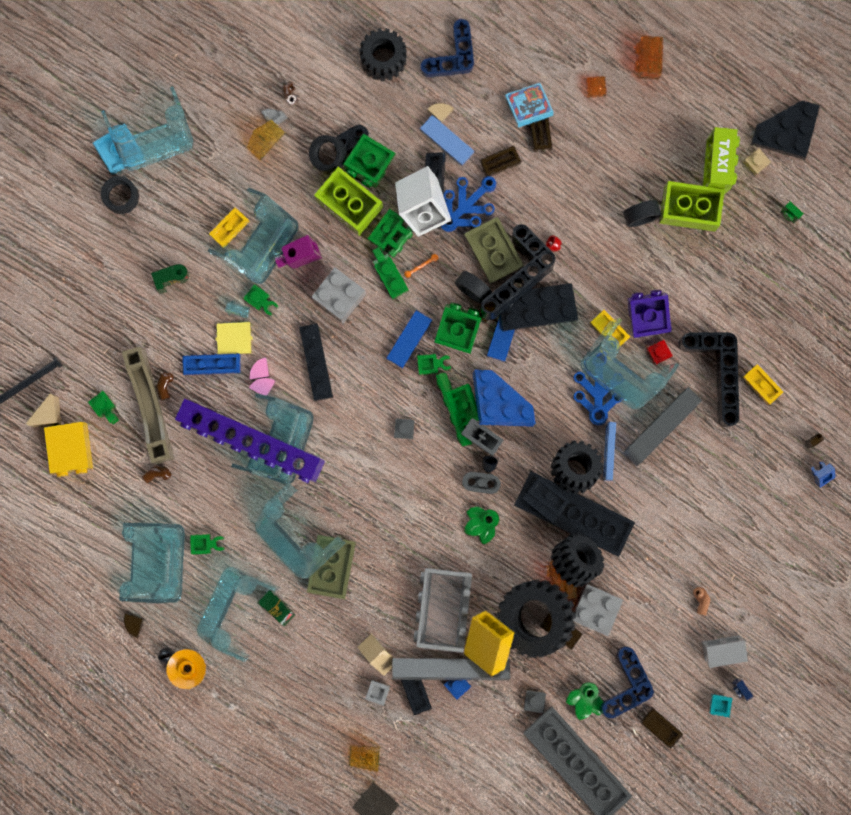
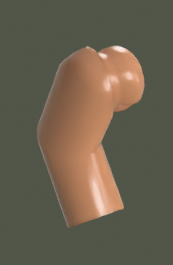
[693,587,711,616]

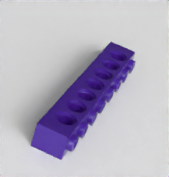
[175,398,325,483]

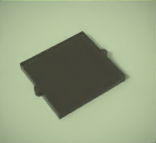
[352,782,399,815]

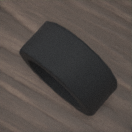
[309,135,347,172]
[101,176,139,214]
[623,200,662,227]
[455,271,492,304]

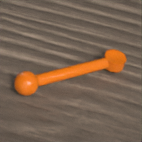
[404,254,439,278]

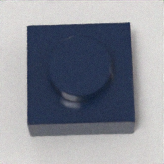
[732,678,754,701]

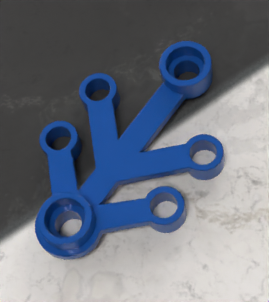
[441,176,496,232]
[573,351,624,425]

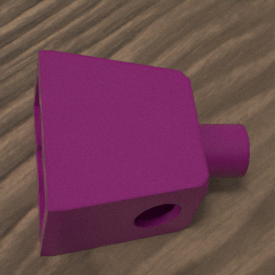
[275,235,323,269]

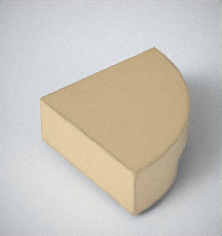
[427,103,454,123]

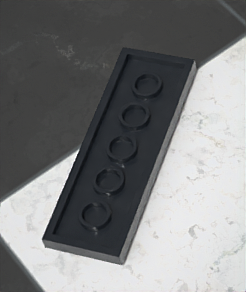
[514,471,635,557]

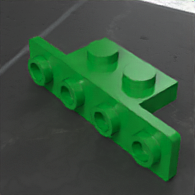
[436,373,479,447]

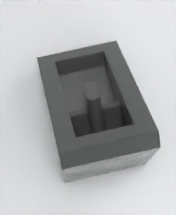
[461,418,504,456]

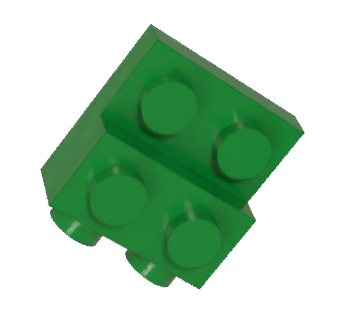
[344,134,396,188]
[434,302,482,354]

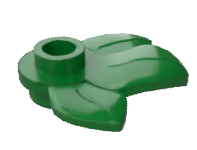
[464,506,500,544]
[566,682,603,720]

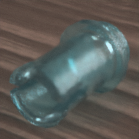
[225,300,250,319]

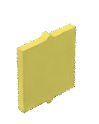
[215,322,253,354]

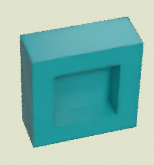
[709,694,733,718]

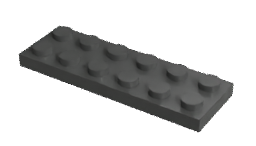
[523,705,633,815]

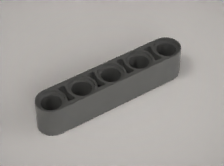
[623,387,702,466]

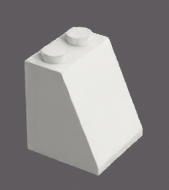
[395,166,451,237]

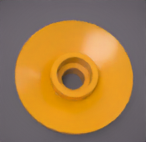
[167,649,206,689]

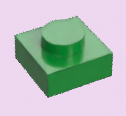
[780,201,804,224]

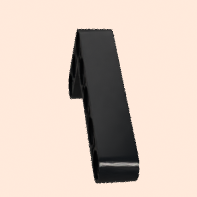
[481,224,556,320]
[678,332,739,428]

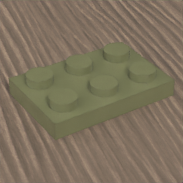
[464,217,524,285]
[307,535,356,600]

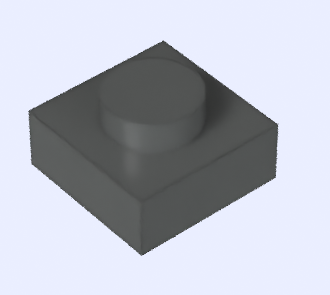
[394,419,415,440]
[524,690,546,713]

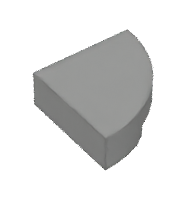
[261,109,287,128]

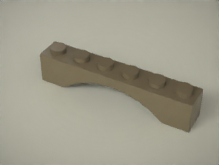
[122,346,174,464]

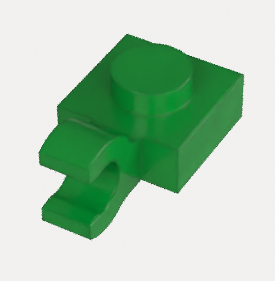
[88,391,119,425]

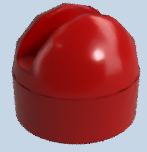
[546,235,562,252]

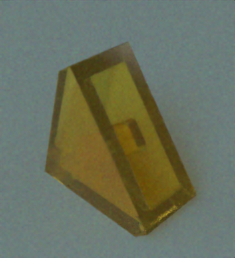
[247,119,285,160]
[349,745,380,772]

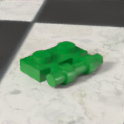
[368,209,413,258]

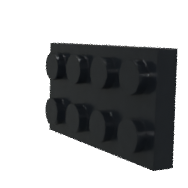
[499,283,578,331]

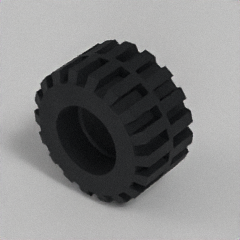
[359,28,407,81]
[550,441,603,494]
[551,533,605,587]

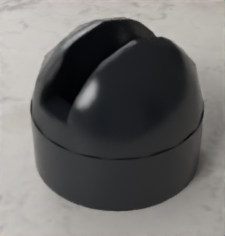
[482,455,498,472]
[158,648,175,664]

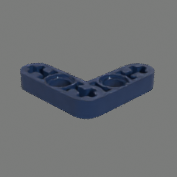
[421,19,474,78]
[600,646,654,719]

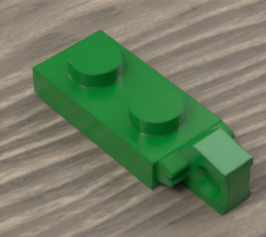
[372,247,409,300]

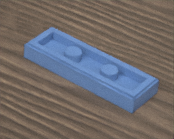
[420,115,474,166]
[603,422,616,481]

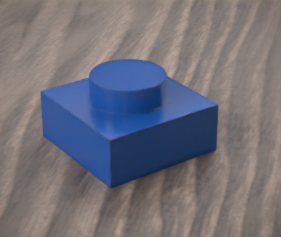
[444,680,471,700]

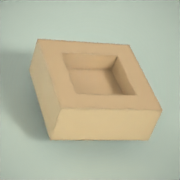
[743,148,771,176]

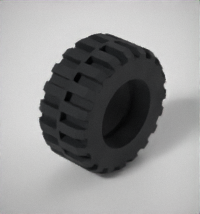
[497,580,576,658]

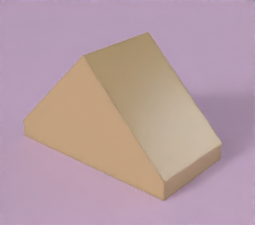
[26,393,61,428]
[357,633,394,675]

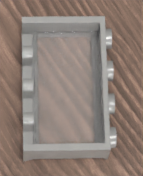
[413,568,472,653]

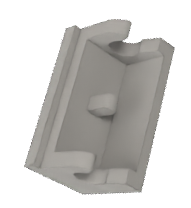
[702,635,748,668]

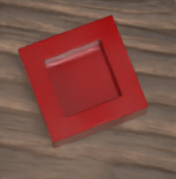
[646,340,673,366]

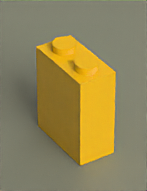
[44,422,93,477]
[463,611,514,677]

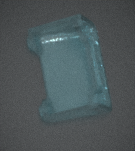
[119,523,185,603]

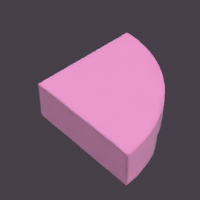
[250,358,269,380]
[249,378,276,397]

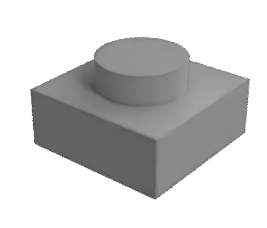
[365,680,390,706]

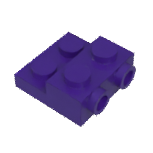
[627,290,672,338]

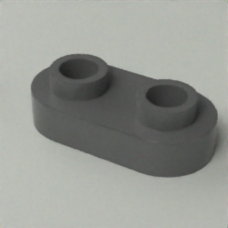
[462,472,501,494]

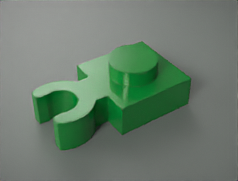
[243,284,279,316]
[417,354,451,375]
[190,534,225,555]

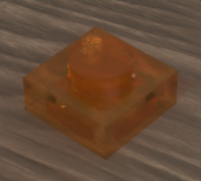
[586,76,607,98]

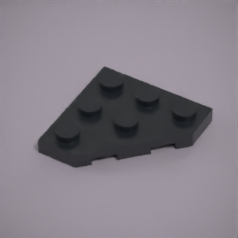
[750,100,820,160]

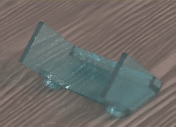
[101,86,194,171]
[208,188,299,284]
[581,318,679,409]
[231,393,314,485]
[255,483,346,579]
[197,567,280,662]

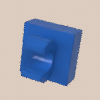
[811,461,836,488]

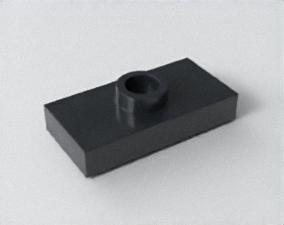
[401,680,432,716]

